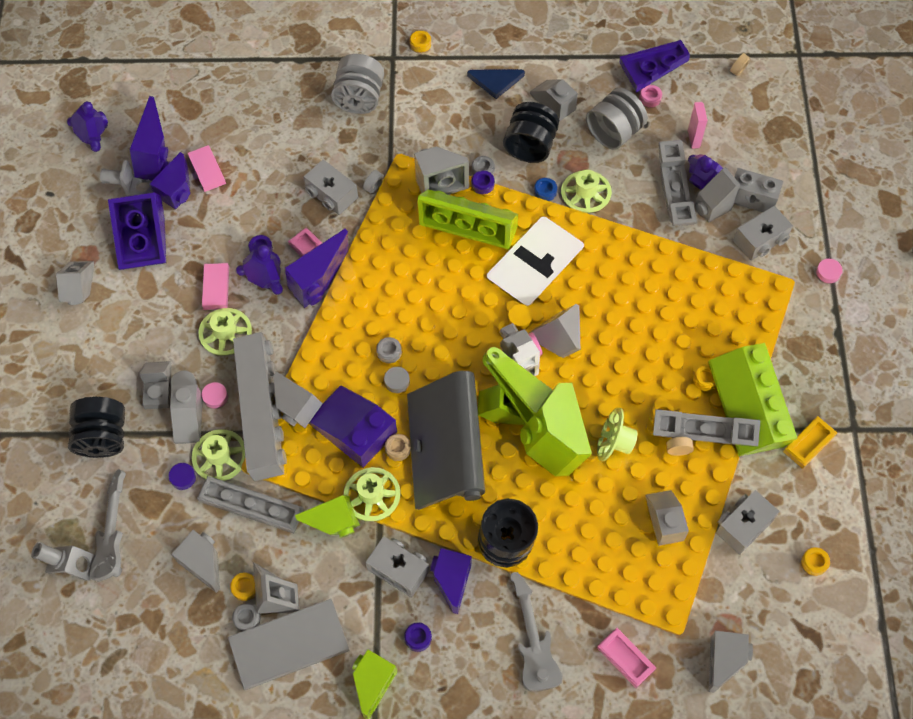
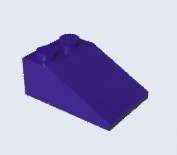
[130,96,170,181]
[108,192,167,270]
[285,229,348,308]
[309,385,397,468]

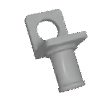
[100,160,153,196]
[31,542,95,581]

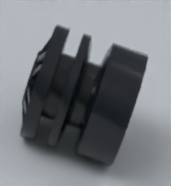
[503,102,560,163]
[68,396,125,458]
[477,498,538,568]

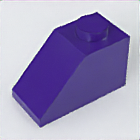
[150,152,191,210]
[430,548,472,614]

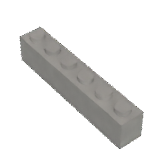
[233,332,287,481]

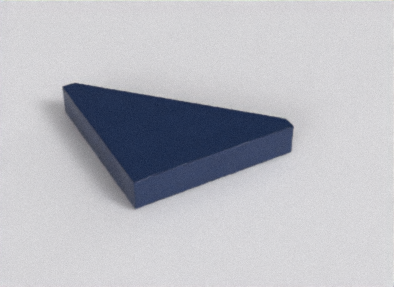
[467,69,525,99]

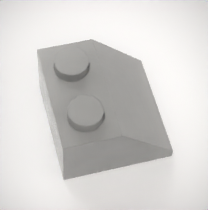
[414,146,469,195]

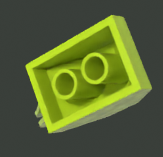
[482,347,592,476]

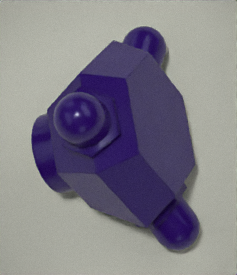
[67,101,108,152]
[688,154,723,190]
[236,245,283,295]

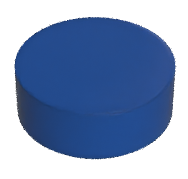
[534,178,557,201]

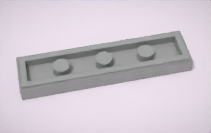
[197,476,304,534]

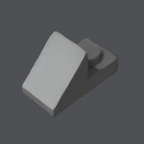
[140,361,172,410]

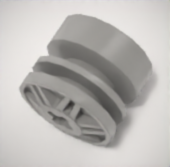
[331,54,384,114]
[586,87,648,150]

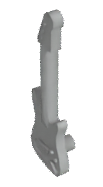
[89,469,126,582]
[510,572,562,691]

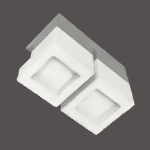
[500,323,540,376]

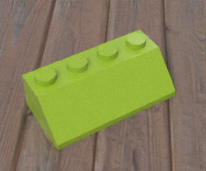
[418,189,518,250]
[708,343,798,456]

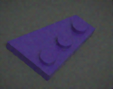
[619,40,690,92]

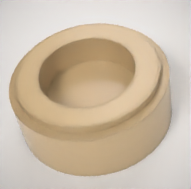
[730,53,750,76]
[385,434,411,461]
[667,437,694,456]

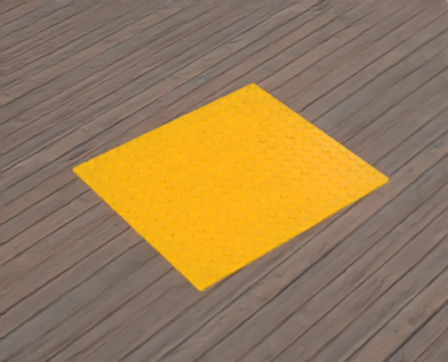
[241,154,795,635]

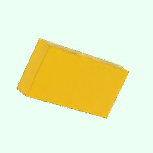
[783,416,837,469]

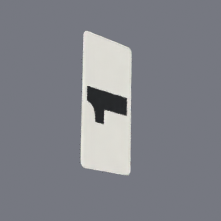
[487,217,584,306]

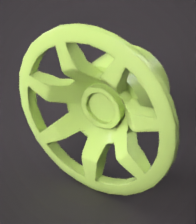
[561,170,612,213]
[198,308,252,356]
[597,407,638,461]
[192,429,245,481]
[344,467,401,522]

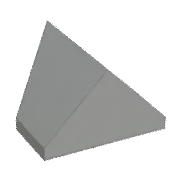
[528,304,581,358]
[253,562,299,614]

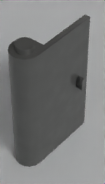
[407,371,485,510]

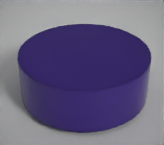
[471,170,495,194]
[248,235,273,253]
[169,463,196,490]
[404,623,432,652]

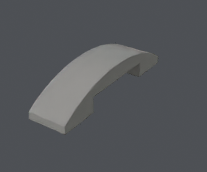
[659,140,697,226]
[653,409,760,446]

